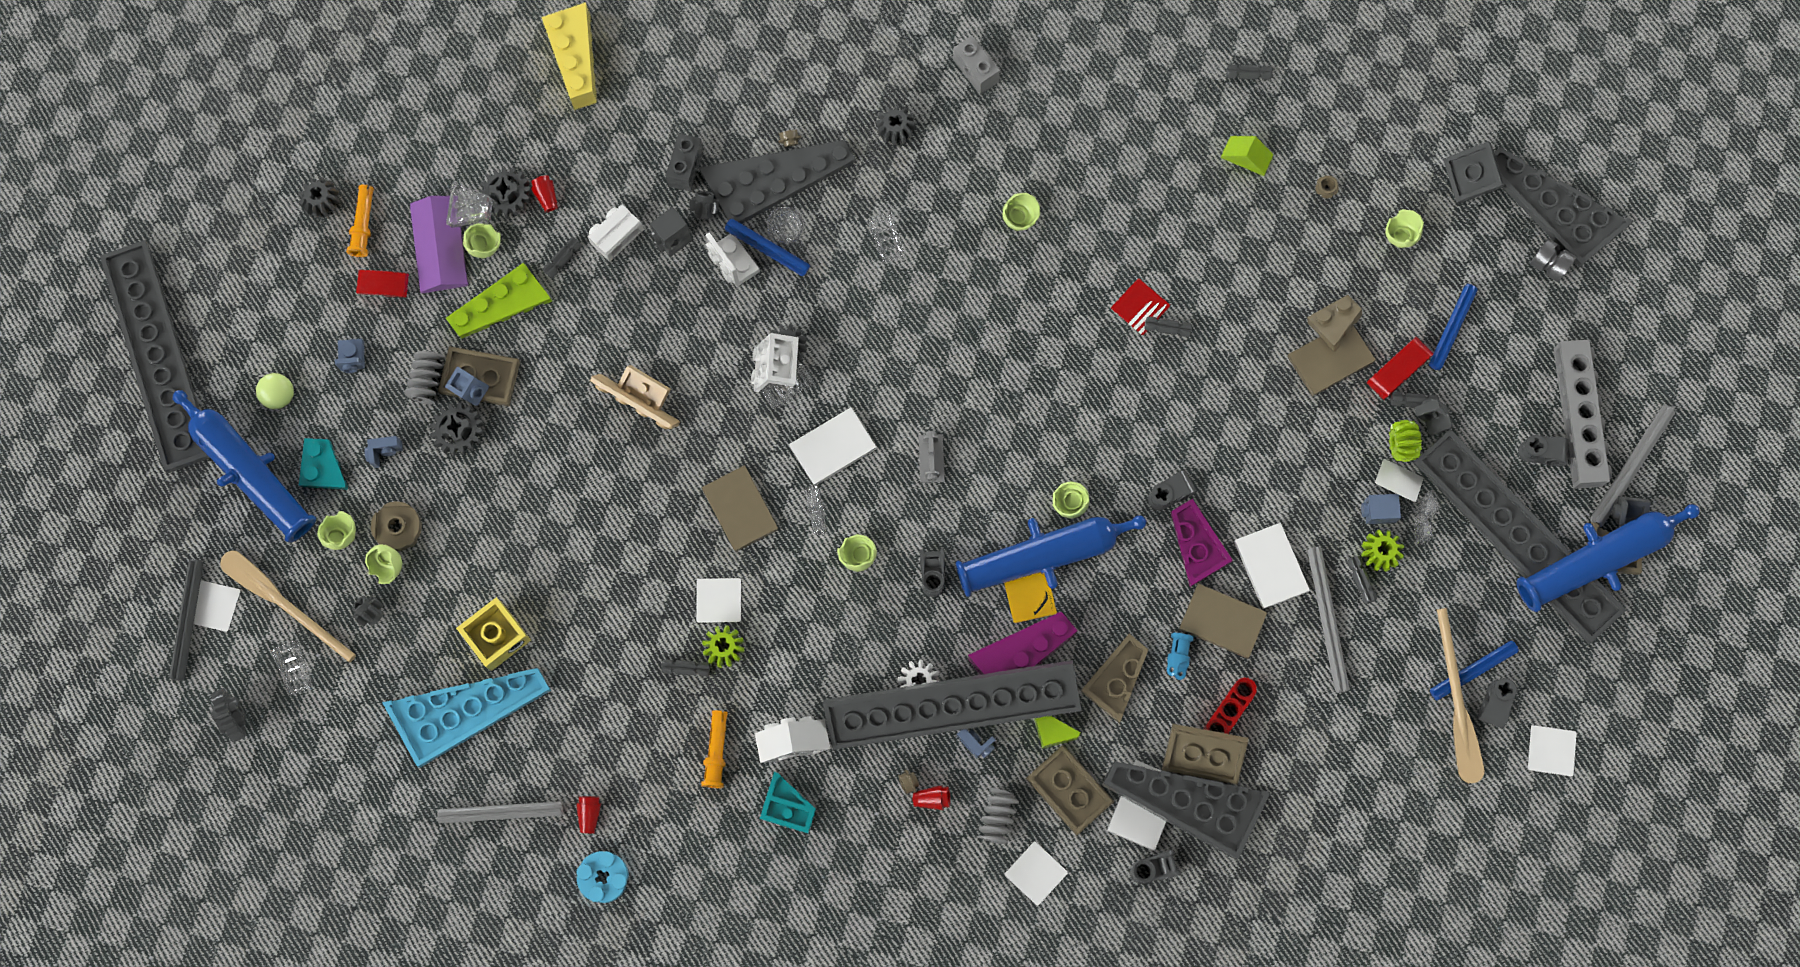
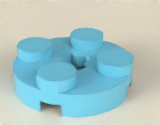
[577,851,629,903]

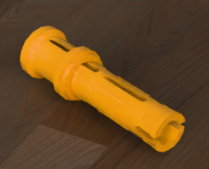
[346,185,374,257]
[701,710,728,789]

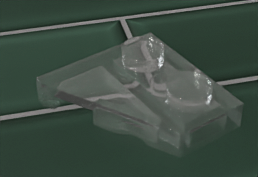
[446,183,493,228]

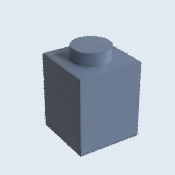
[1361,494,1401,524]

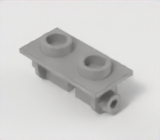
[918,431,945,483]

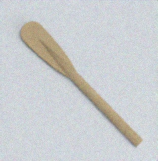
[220,551,356,662]
[1436,608,1484,783]

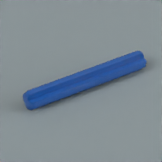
[725,219,810,276]
[1429,284,1478,371]
[1430,641,1519,700]

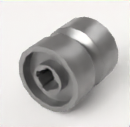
[1529,238,1577,283]

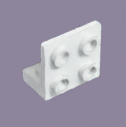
[705,232,760,287]
[751,333,799,392]

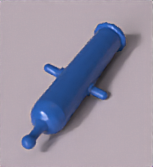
[173,390,316,543]
[1516,504,1700,612]
[955,515,1146,597]

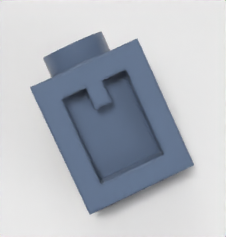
[335,339,365,373]
[445,366,489,406]
[364,436,403,468]
[957,729,996,759]

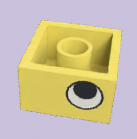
[456,597,531,671]

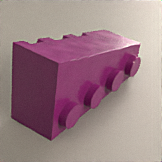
[968,611,1078,675]

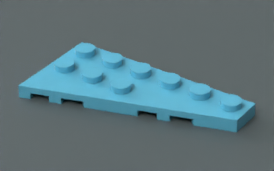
[382,668,551,768]

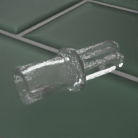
[804,486,827,535]

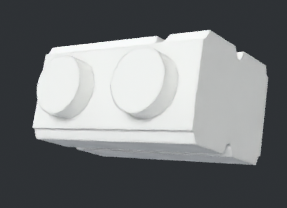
[587,204,644,261]

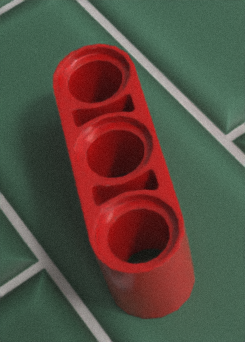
[1367,337,1434,400]
[1204,678,1257,734]

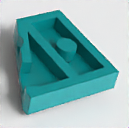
[299,438,348,490]
[760,772,816,834]

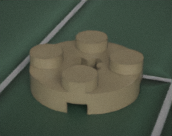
[371,501,422,551]

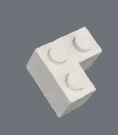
[755,716,830,763]

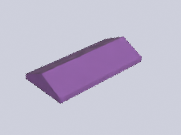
[410,196,468,294]

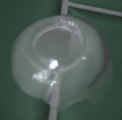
[767,207,805,244]

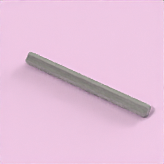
[1590,405,1675,527]
[1308,547,1349,693]

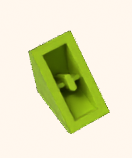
[1221,136,1274,176]
[1034,716,1080,749]

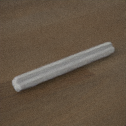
[437,801,564,823]

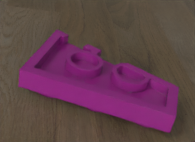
[1171,499,1233,587]

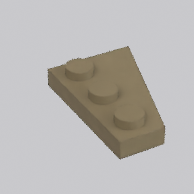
[1081,634,1149,724]

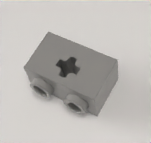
[953,36,1000,95]

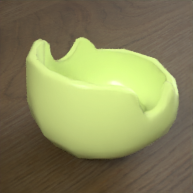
[1002,193,1040,231]
[1385,209,1424,248]
[463,223,501,259]
[256,373,294,409]
[1052,481,1090,519]
[317,511,356,550]
[837,534,877,572]
[365,544,403,584]

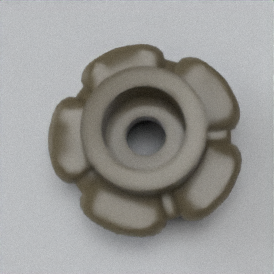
[778,129,801,147]
[1315,175,1339,199]
[898,770,919,794]

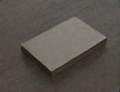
[1287,325,1376,397]
[438,346,521,407]
[701,465,779,552]
[1179,583,1267,659]
[1162,724,1248,784]
[1026,745,1114,836]

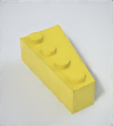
[542,2,597,110]

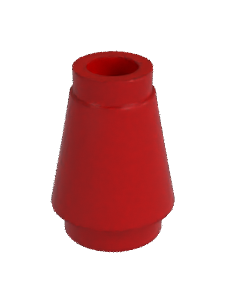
[531,175,558,212]
[913,785,951,810]
[576,796,601,833]

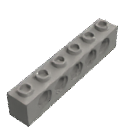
[1553,339,1612,489]

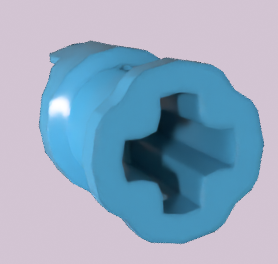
[1167,633,1194,680]

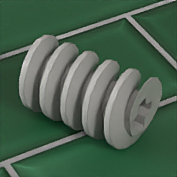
[404,351,445,405]
[976,787,1019,844]

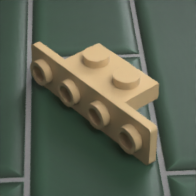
[590,365,680,429]

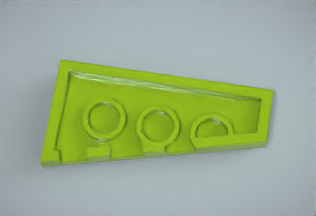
[446,263,552,339]

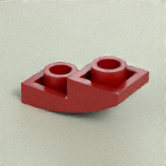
[356,270,409,297]

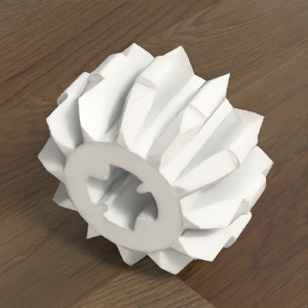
[898,660,939,687]

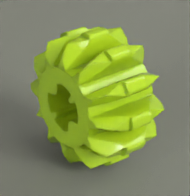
[1388,420,1422,462]
[1361,529,1404,572]
[702,625,745,668]

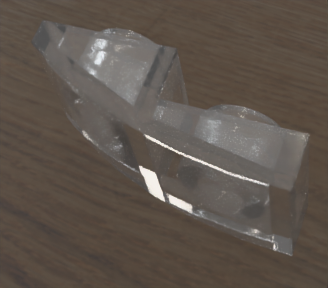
[1414,490,1439,546]

